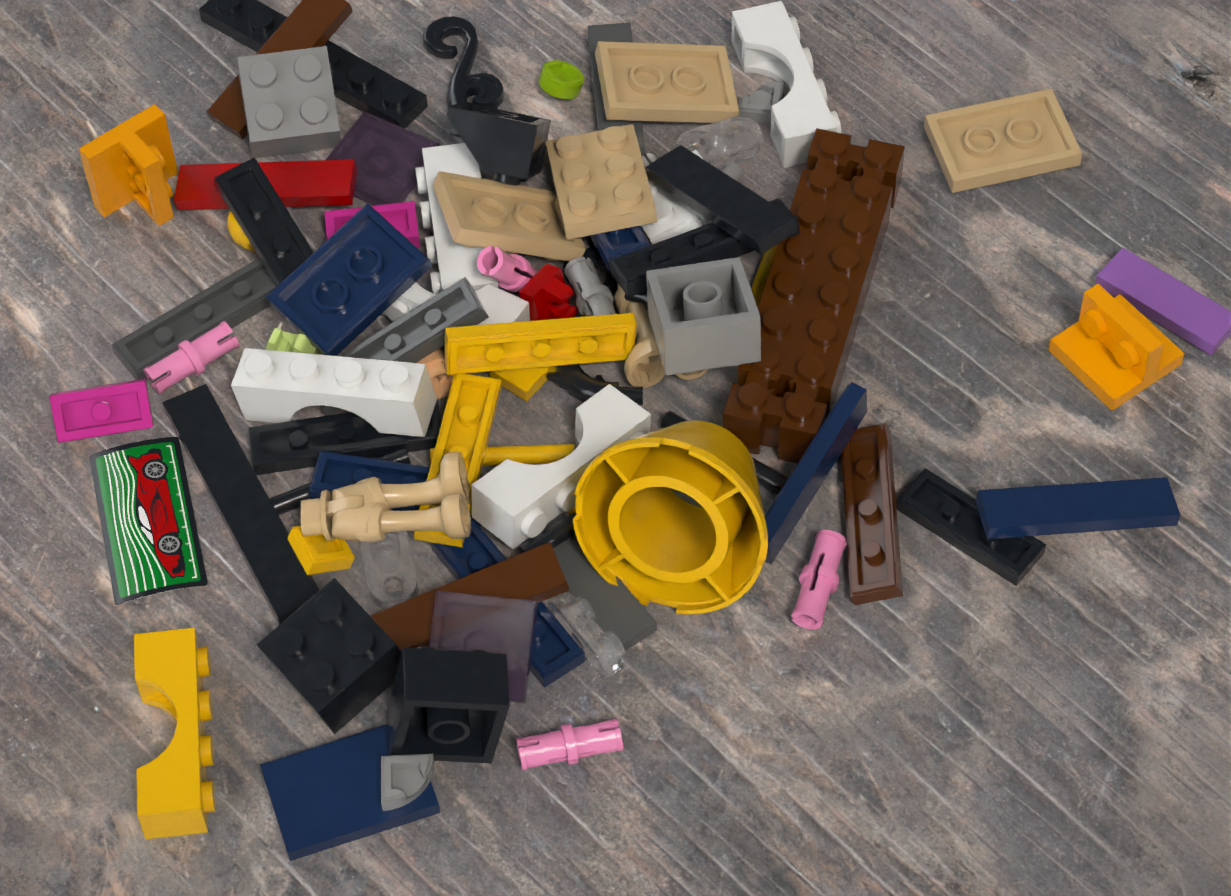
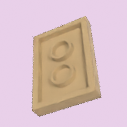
[595,41,739,124]
[924,88,1082,193]
[545,124,657,240]
[433,171,586,262]

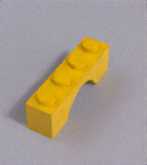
[134,628,216,839]

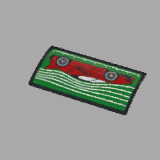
[89,437,208,605]

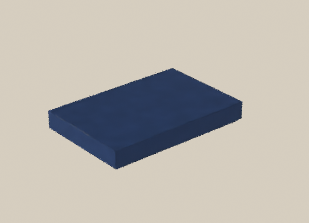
[266,203,433,356]
[260,725,440,861]

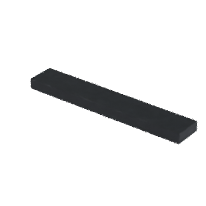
[162,384,319,625]

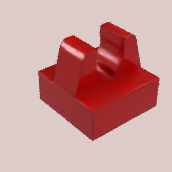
[519,263,578,321]

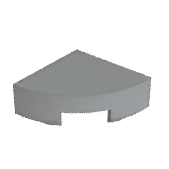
[736,81,784,124]
[381,754,435,811]

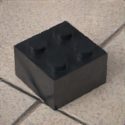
[257,578,402,734]
[388,646,510,764]

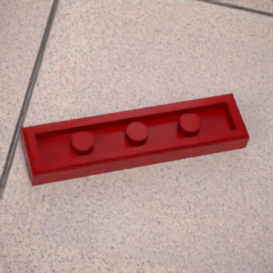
[174,159,358,210]

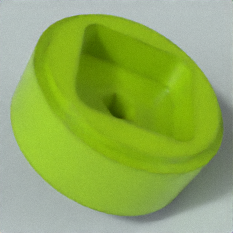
[538,60,584,99]

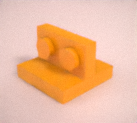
[79,104,178,226]
[1048,284,1185,411]

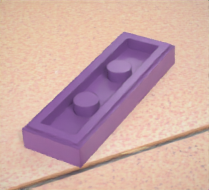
[1095,248,1231,356]

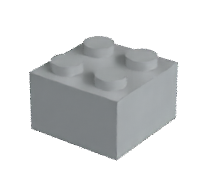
[237,46,340,159]
[646,257,761,375]

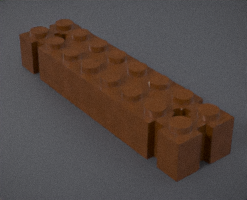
[723,128,905,464]

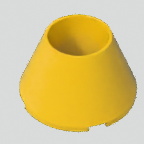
[573,420,768,615]

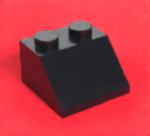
[447,102,551,185]

